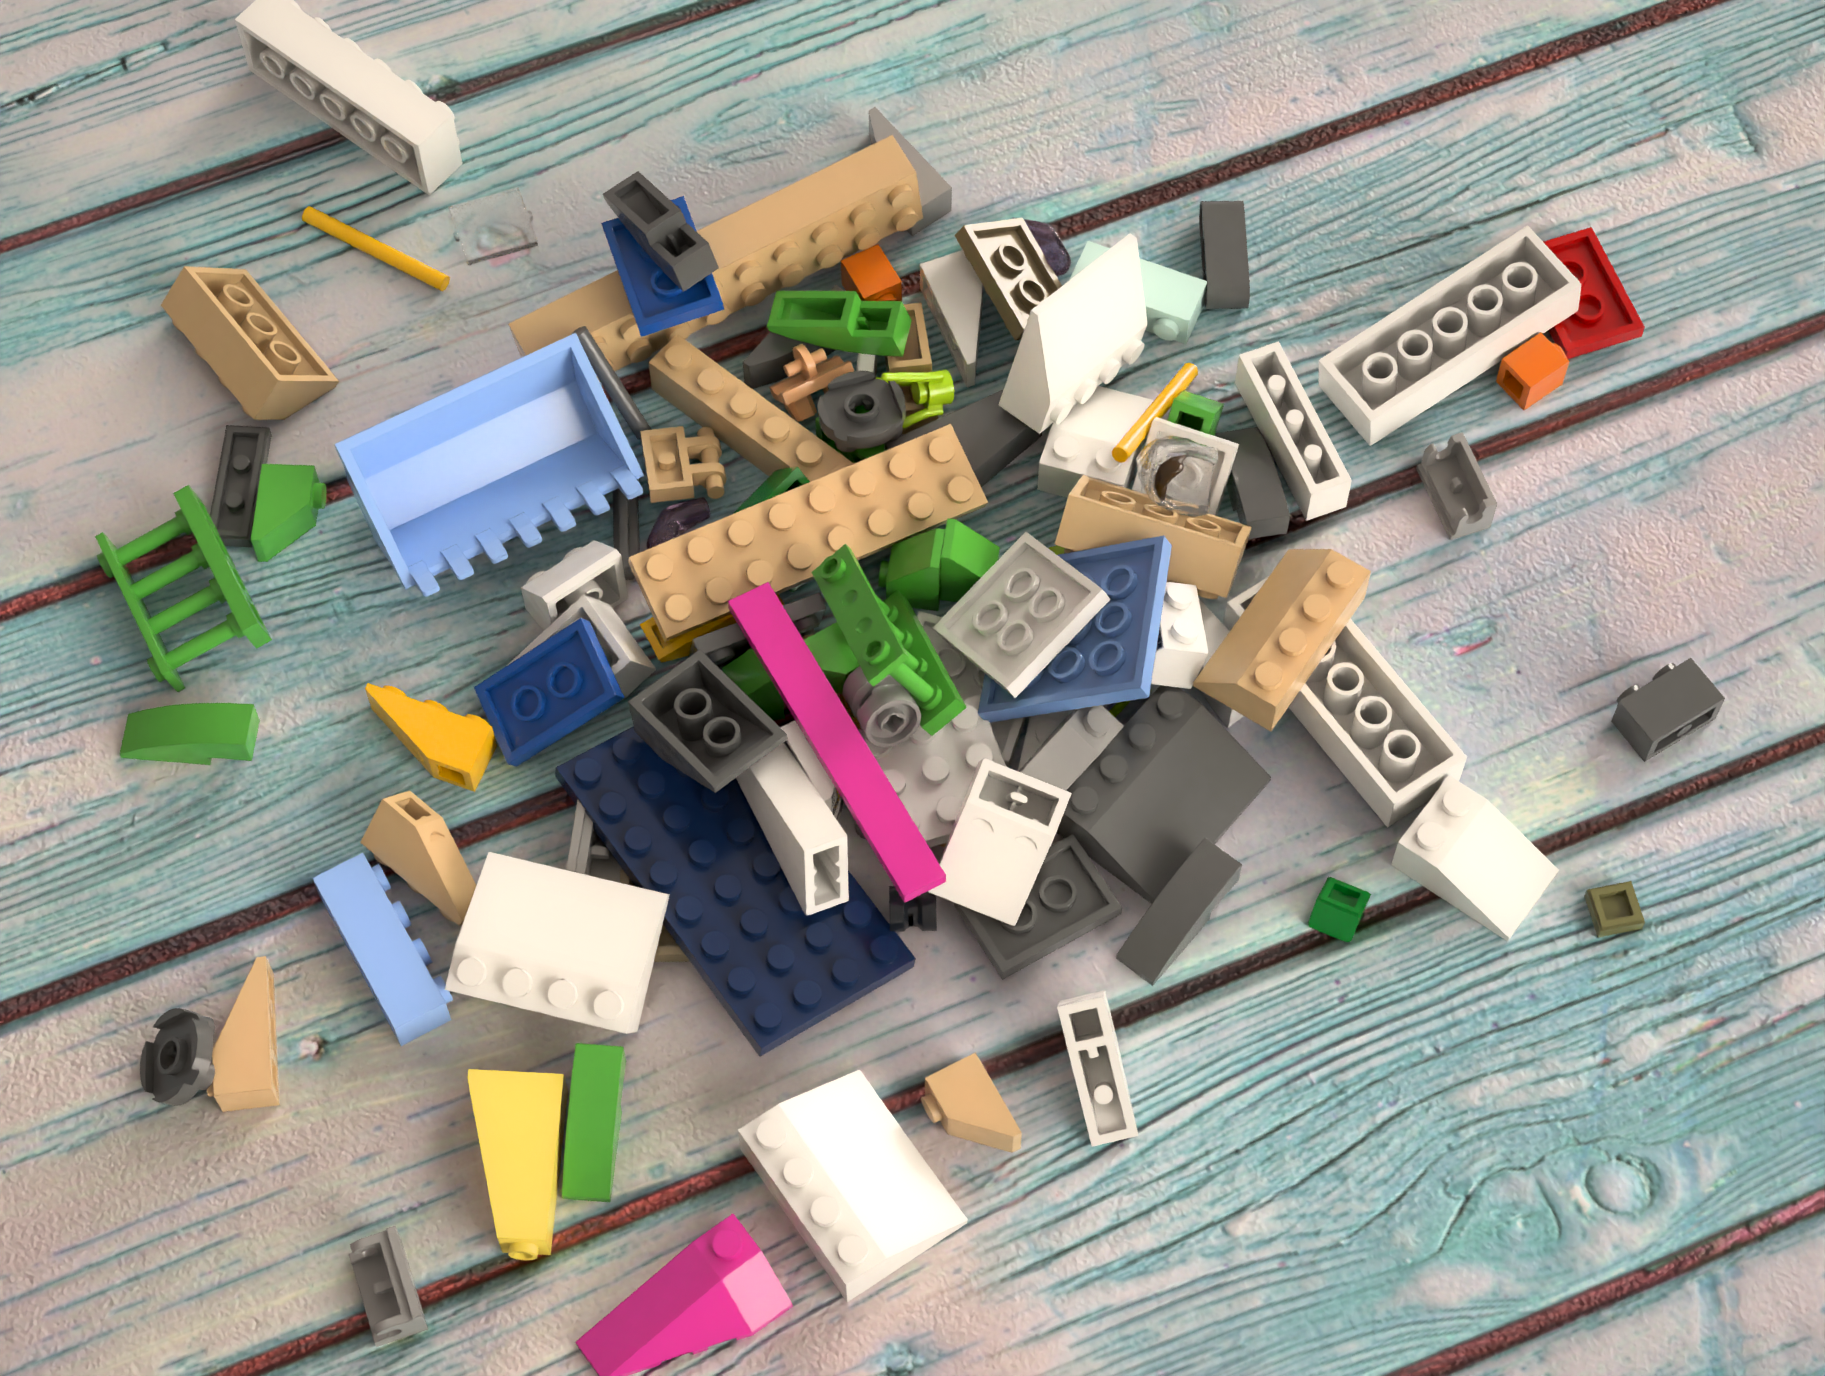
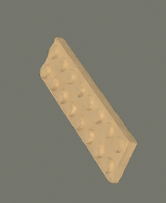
[628,424,988,642]

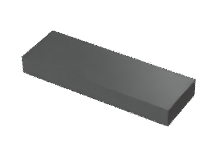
[210,425,272,548]

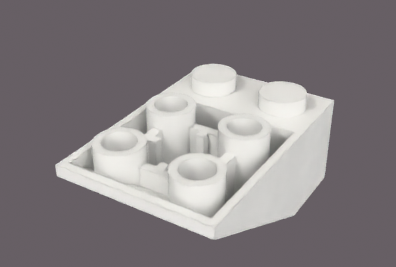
[928,758,1071,927]

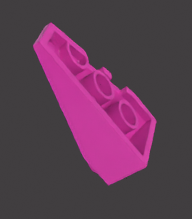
[575,1213,793,1376]

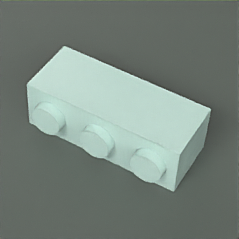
[1069,241,1207,344]

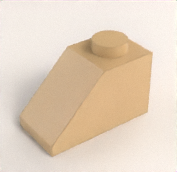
[921,1052,1022,1153]

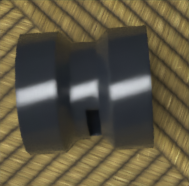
[889,886,937,932]

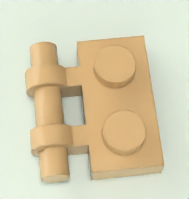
[640,426,727,503]

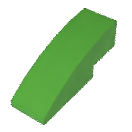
[767,291,912,357]
[120,703,260,765]
[562,1043,626,1202]

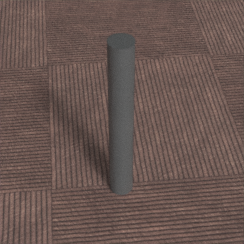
[572,326,652,439]

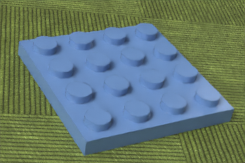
[978,535,1172,723]

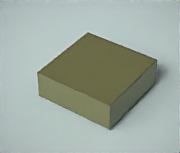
[1584,881,1645,938]

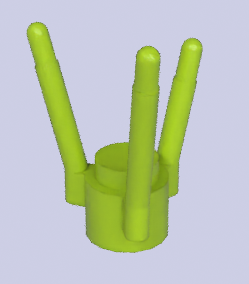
[876,369,954,429]

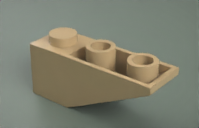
[360,790,476,926]

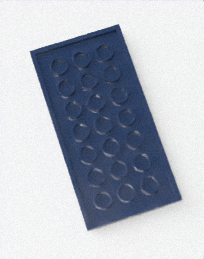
[555,726,916,1057]

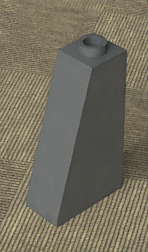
[885,389,1042,487]

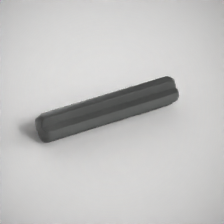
[612,479,640,580]

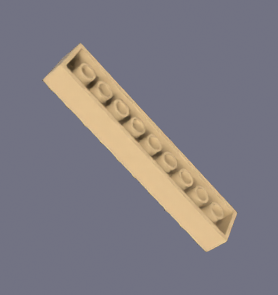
[508,135,923,382]

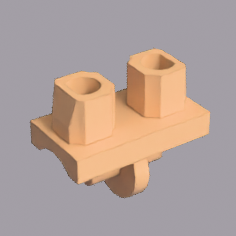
[769,344,854,422]

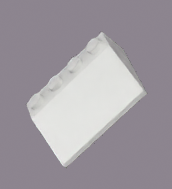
[998,234,1147,434]
[445,852,670,1034]
[738,1070,968,1302]

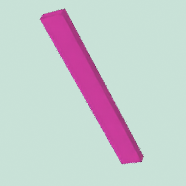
[728,582,946,903]

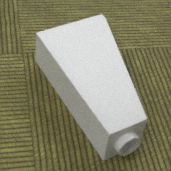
[736,742,849,916]

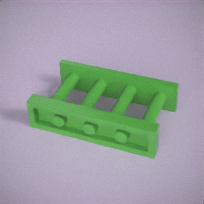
[95,485,272,692]
[811,544,967,736]

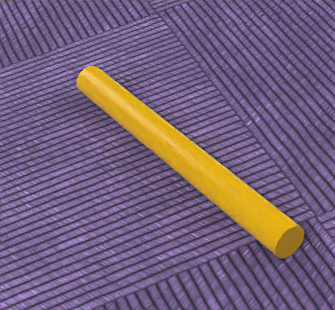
[302,206,450,291]
[1112,363,1198,463]

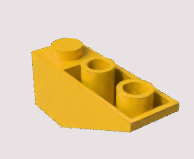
[365,683,497,792]

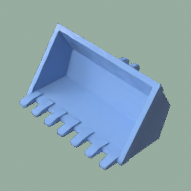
[335,333,644,597]

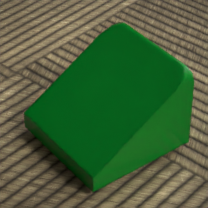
[1308,877,1371,942]

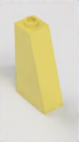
[467,1069,568,1260]

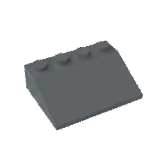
[1056,685,1271,904]

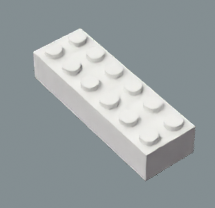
[235,0,463,195]
[1319,225,1582,446]
[1223,576,1467,828]

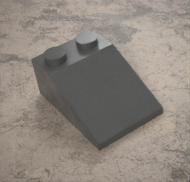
[628,650,788,793]

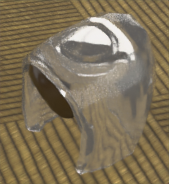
[1136,436,1218,517]

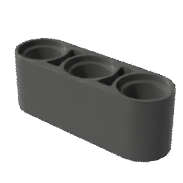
[1199,201,1250,309]

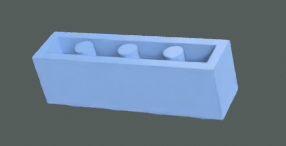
[313,853,453,1046]

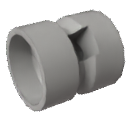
[842,667,921,747]

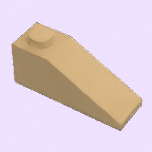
[206,956,280,1112]

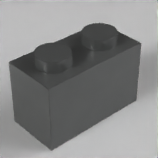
[1611,658,1725,762]

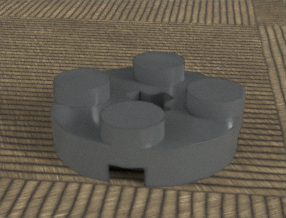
[817,371,906,452]
[140,1008,215,1106]

